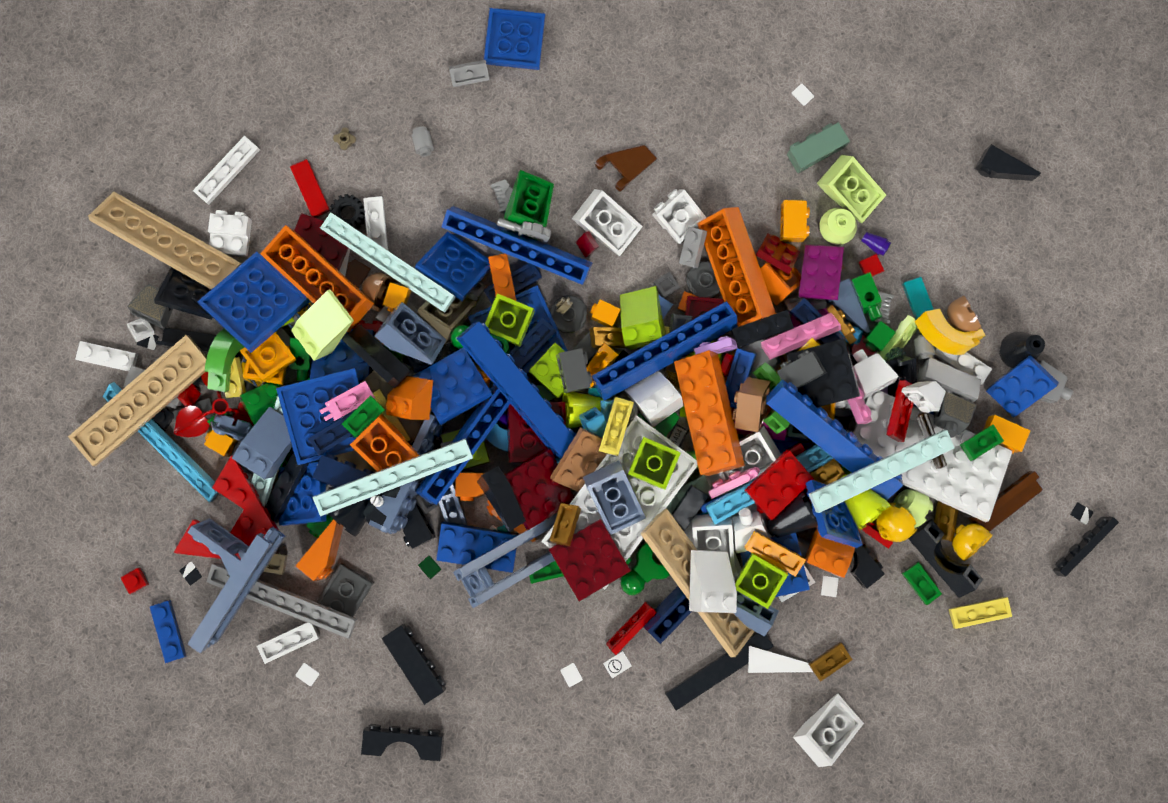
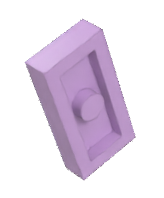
[694,336,738,355]

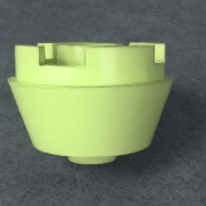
[819,208,857,245]
[893,489,933,528]

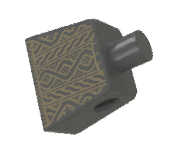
[127,282,173,329]
[933,391,976,438]

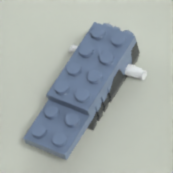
[363,414,443,534]

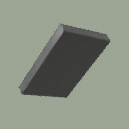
[317,563,374,617]

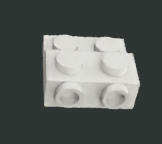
[652,189,707,244]
[208,210,252,257]

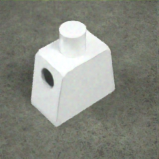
[853,349,899,399]
[732,508,771,554]

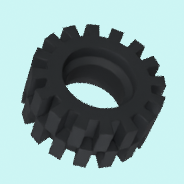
[330,194,365,228]

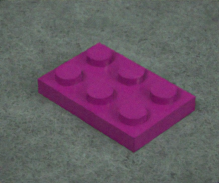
[799,245,844,300]

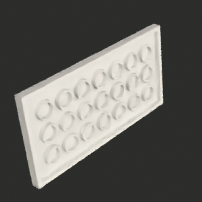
[853,391,1012,522]
[541,415,698,590]

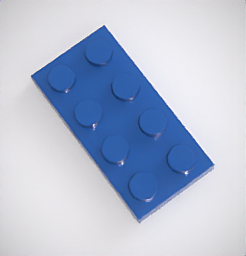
[436,521,519,573]

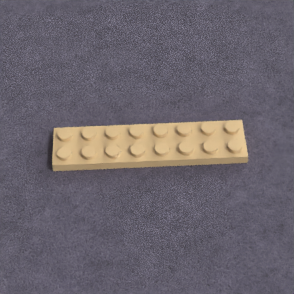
[88,192,241,290]
[68,335,207,466]
[640,508,755,657]

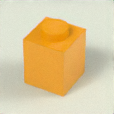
[383,283,411,312]
[590,300,621,327]
[204,430,238,457]

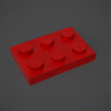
[744,450,814,520]

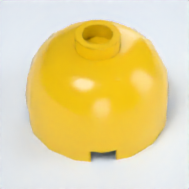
[876,503,917,542]
[952,523,993,561]

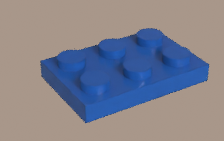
[986,355,1059,418]

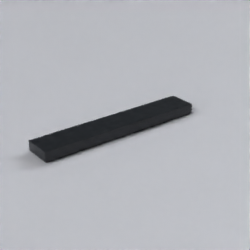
[665,633,774,711]

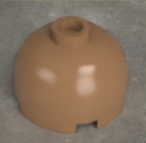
[361,272,398,312]
[946,296,982,332]

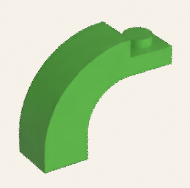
[205,328,244,392]
[753,362,790,434]

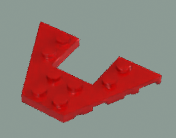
[174,455,279,559]

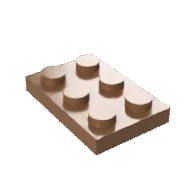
[550,427,608,492]

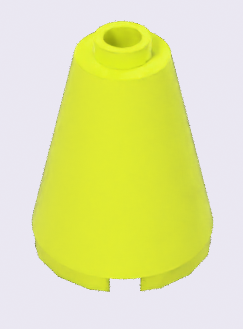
[562,392,611,429]
[840,474,891,530]

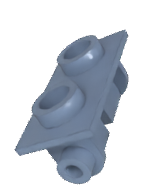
[210,414,254,441]

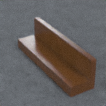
[969,471,1043,532]

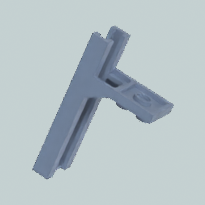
[453,513,558,608]
[187,518,286,653]

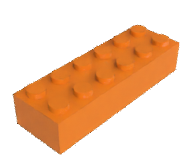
[697,207,776,328]
[260,225,375,332]
[674,350,745,476]

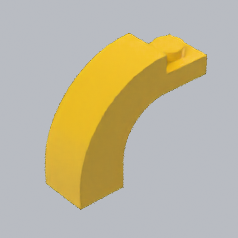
[915,309,986,355]

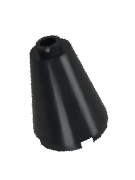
[999,332,1045,368]
[766,489,818,538]
[329,500,369,537]

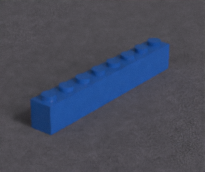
[442,206,593,285]
[592,301,737,401]
[456,321,576,458]
[415,376,529,505]
[766,379,903,501]

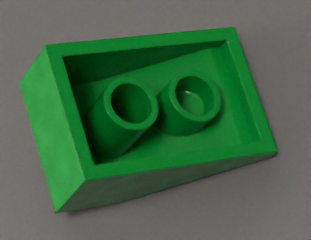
[504,170,554,240]
[240,382,280,425]

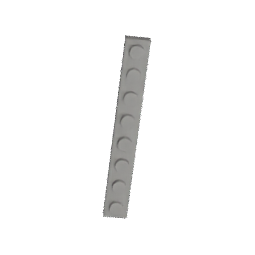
[206,563,357,639]

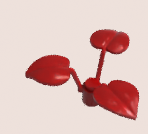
[174,372,254,437]

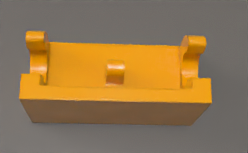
[586,343,618,389]

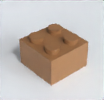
[732,377,771,432]

